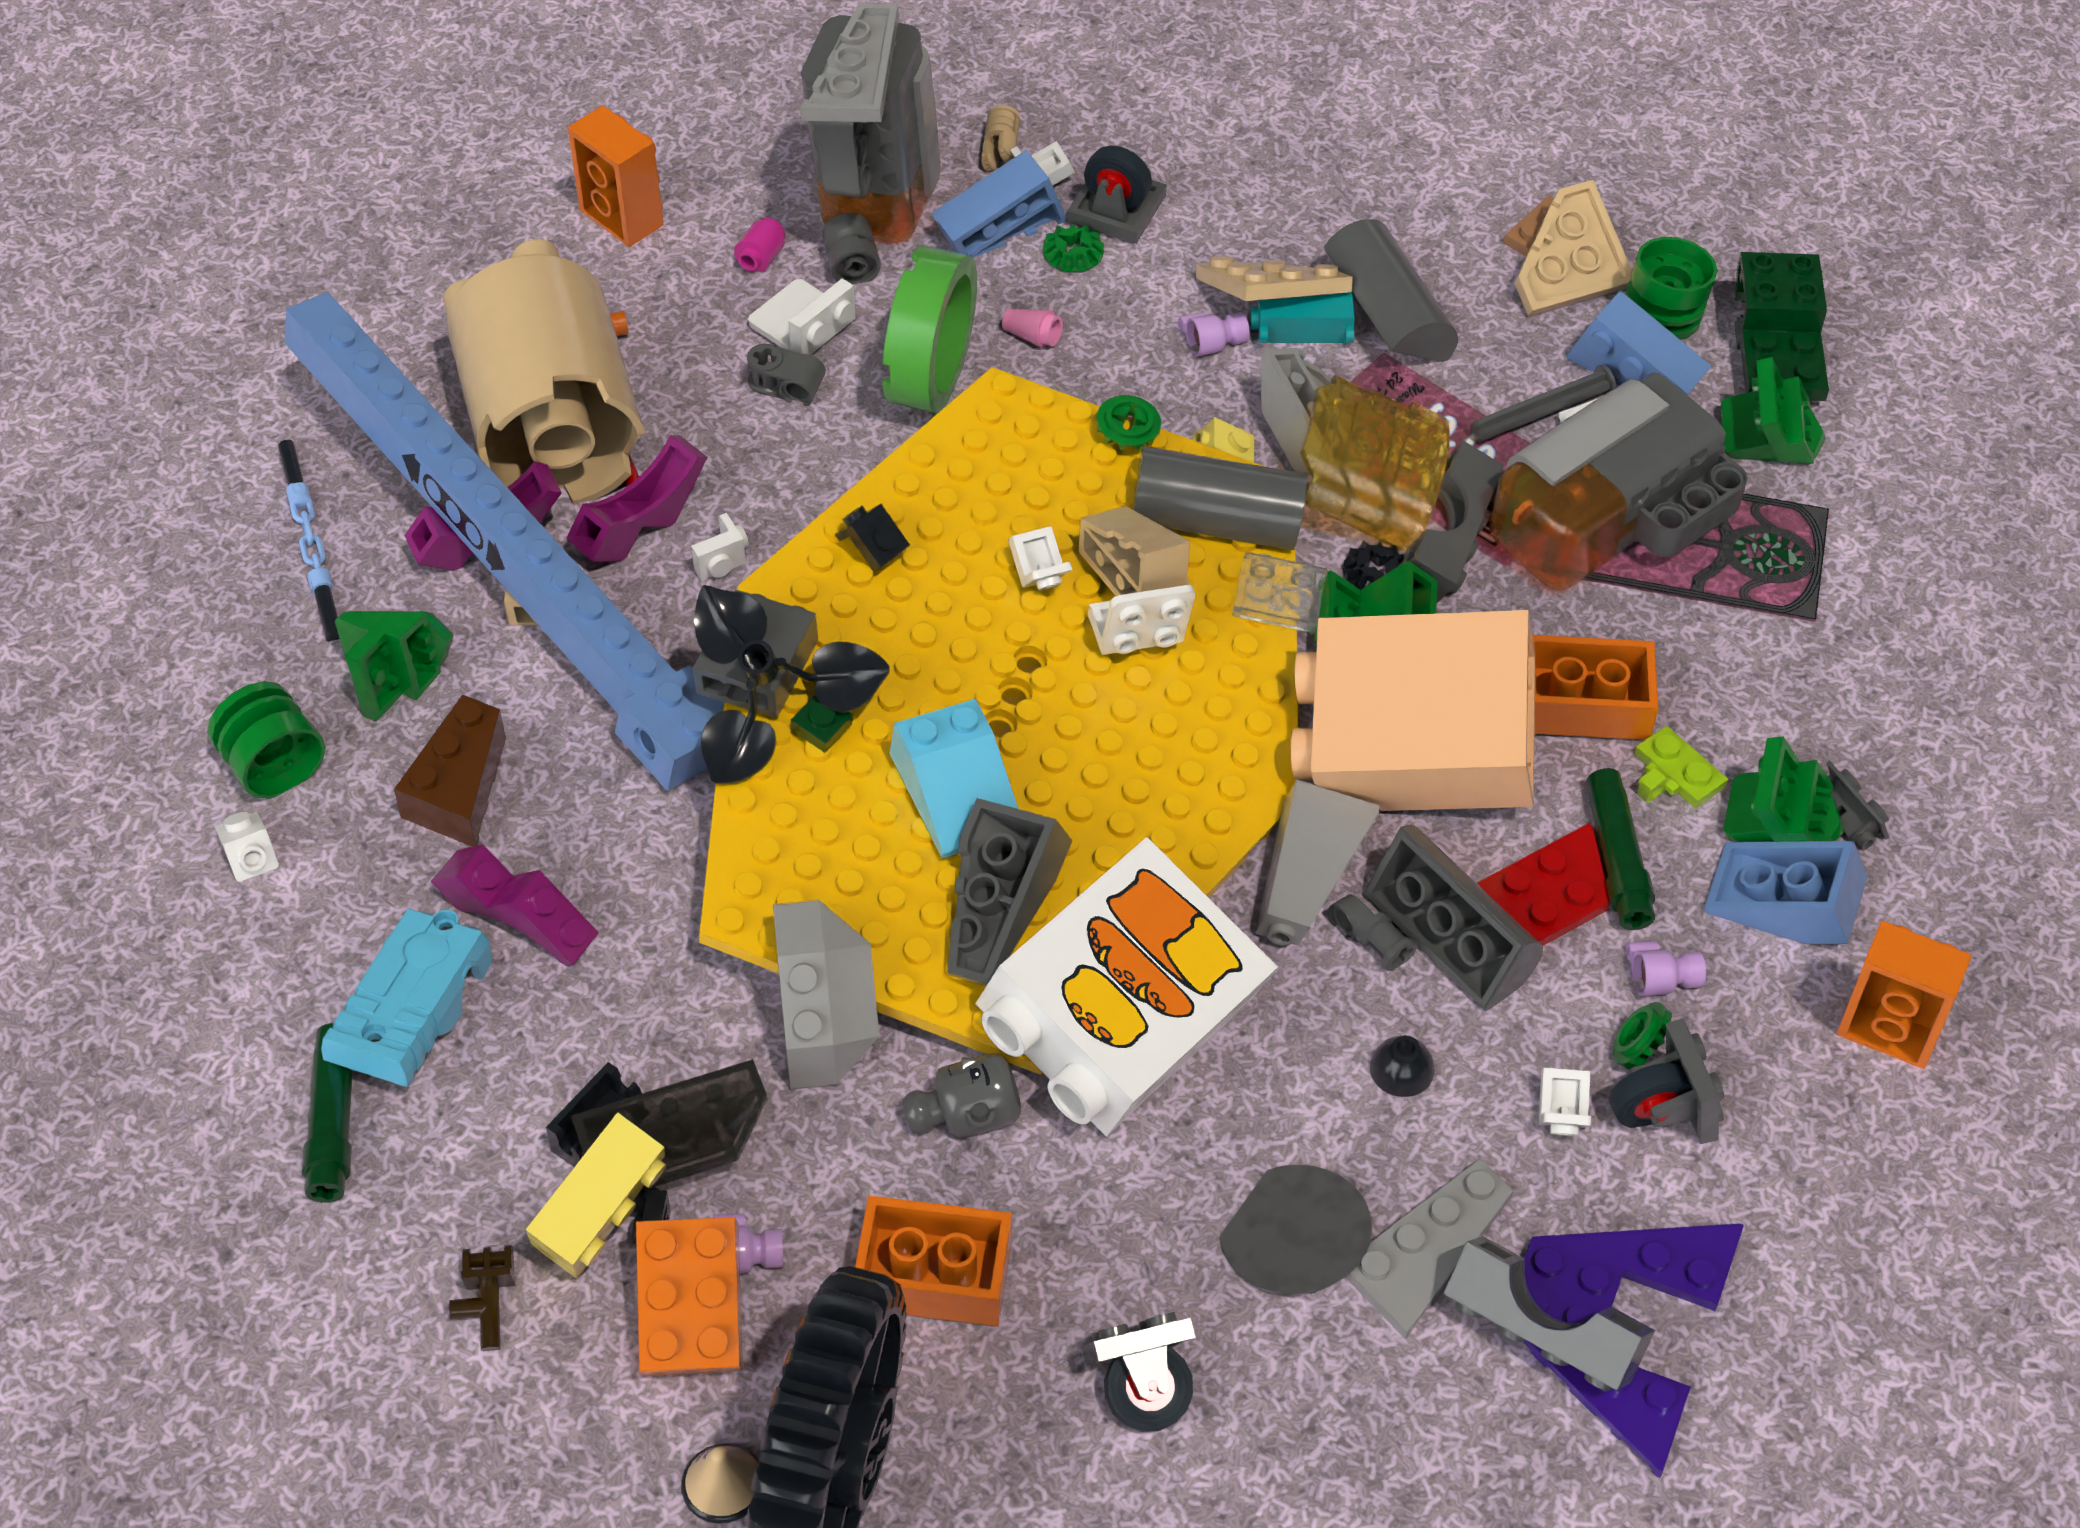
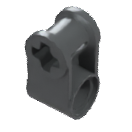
[747,343,826,406]

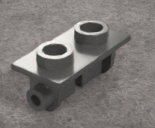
[1826,760,1889,850]

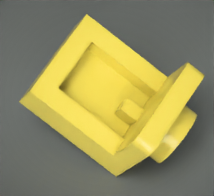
[1191,417,1254,462]

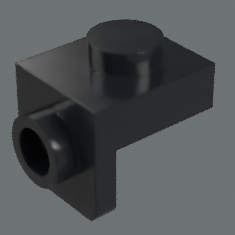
[835,503,910,571]

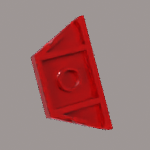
[1477,823,1610,946]

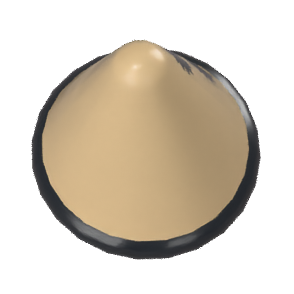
[681,1443,759,1524]

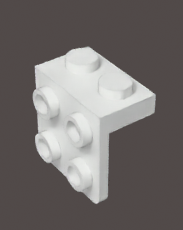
[748,278,856,355]
[1088,585,1195,655]

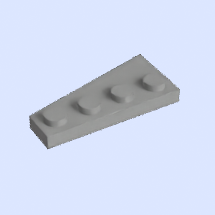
[800,3,899,123]
[1345,1158,1513,1340]

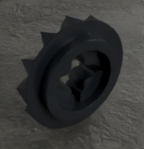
[1343,540,1404,590]

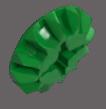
[1043,223,1104,272]
[1096,395,1161,451]
[1613,1002,1672,1070]

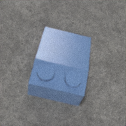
[1704,841,1868,944]

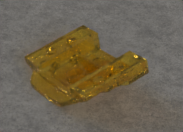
[1300,375,1450,552]

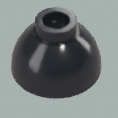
[1370,1035,1434,1097]

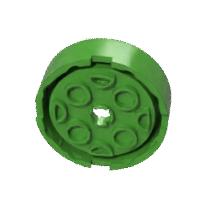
[883,245,977,413]

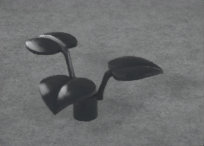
[694,585,890,785]

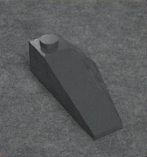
[947,798,1072,986]

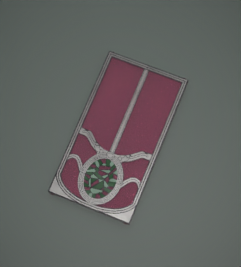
[1542,493,1830,622]

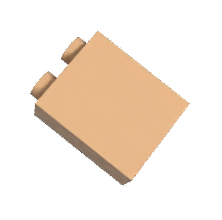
[1291,610,1536,811]

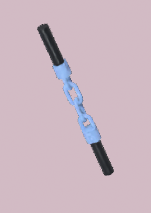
[278,440,340,642]

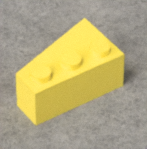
[526,1112,666,1279]

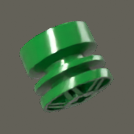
[1625,237,1718,340]
[207,681,326,799]

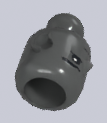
[903,1053,1021,1137]

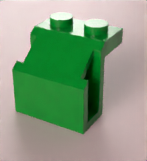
[1315,561,1438,643]

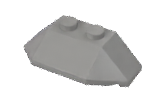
[1261,348,1373,475]
[773,900,879,1089]

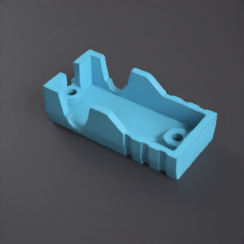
[321,908,492,1087]

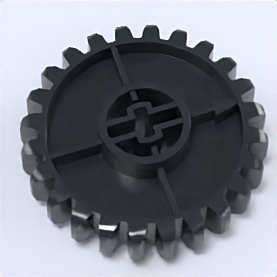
[746,1266,907,1528]

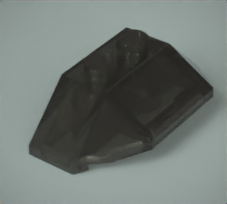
[571,1059,768,1190]

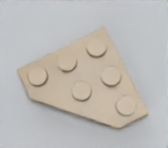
[1514,180,1632,317]
[1196,256,1352,301]

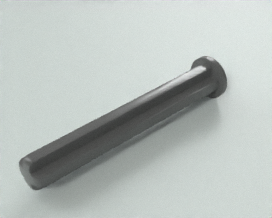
[1471,365,1616,442]

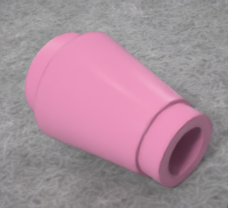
[1002,308,1063,348]

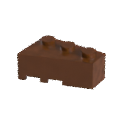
[394,694,506,847]

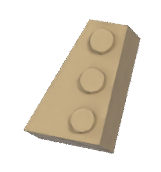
[1079,506,1190,596]

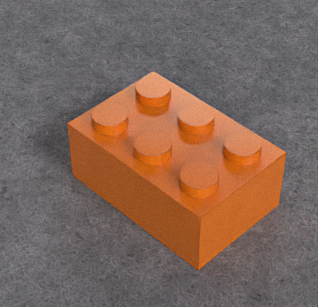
[568,105,664,248]
[1533,635,1659,740]
[1836,920,1972,1070]
[855,1195,1012,1327]
[636,1217,743,1376]

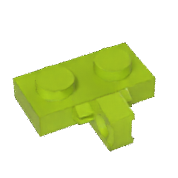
[1634,725,1728,809]

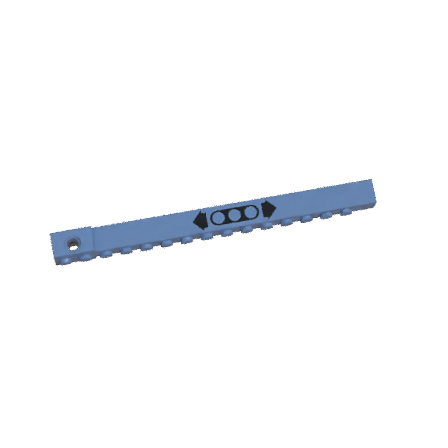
[284,292,724,791]

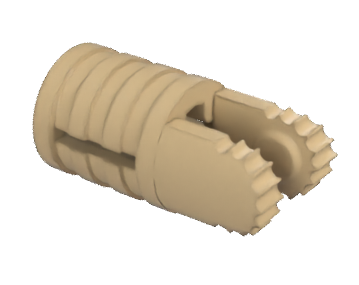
[981,105,1020,172]

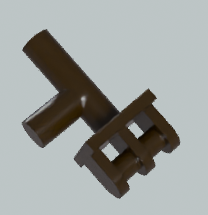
[449,1245,516,1351]

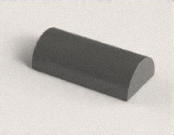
[1324,219,1458,362]
[1132,446,1307,550]
[1363,825,1543,1011]

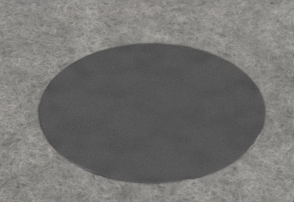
[1219,1165,1372,1294]

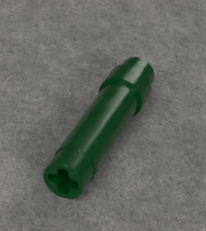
[1586,768,1655,930]
[302,1023,353,1203]

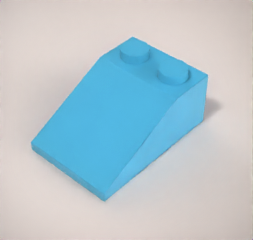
[890,699,1018,859]

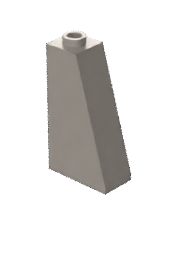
[1255,779,1380,945]

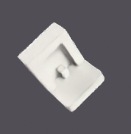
[1011,141,1075,186]
[691,513,749,581]
[1008,526,1072,591]
[215,811,279,882]
[1539,1068,1591,1136]

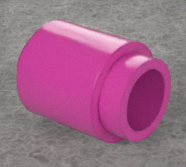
[734,218,786,272]

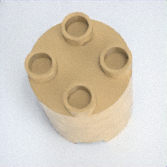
[443,239,645,504]

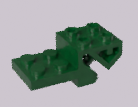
[1734,252,1829,401]

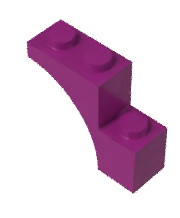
[566,435,708,561]
[404,461,562,571]
[431,844,599,966]

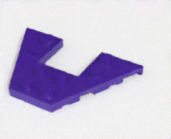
[1523,1223,1744,1478]

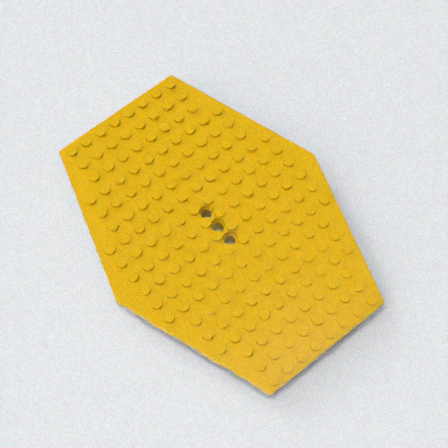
[699,367,1298,1075]

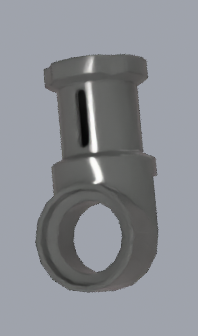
[1328,894,1417,971]

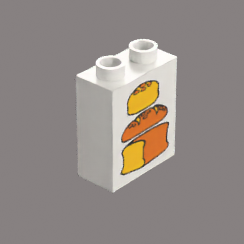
[975,837,1278,1137]

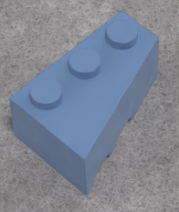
[932,150,1067,258]
[1566,290,1712,395]

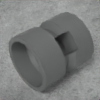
[822,213,881,284]

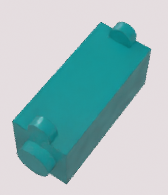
[1250,292,1355,343]

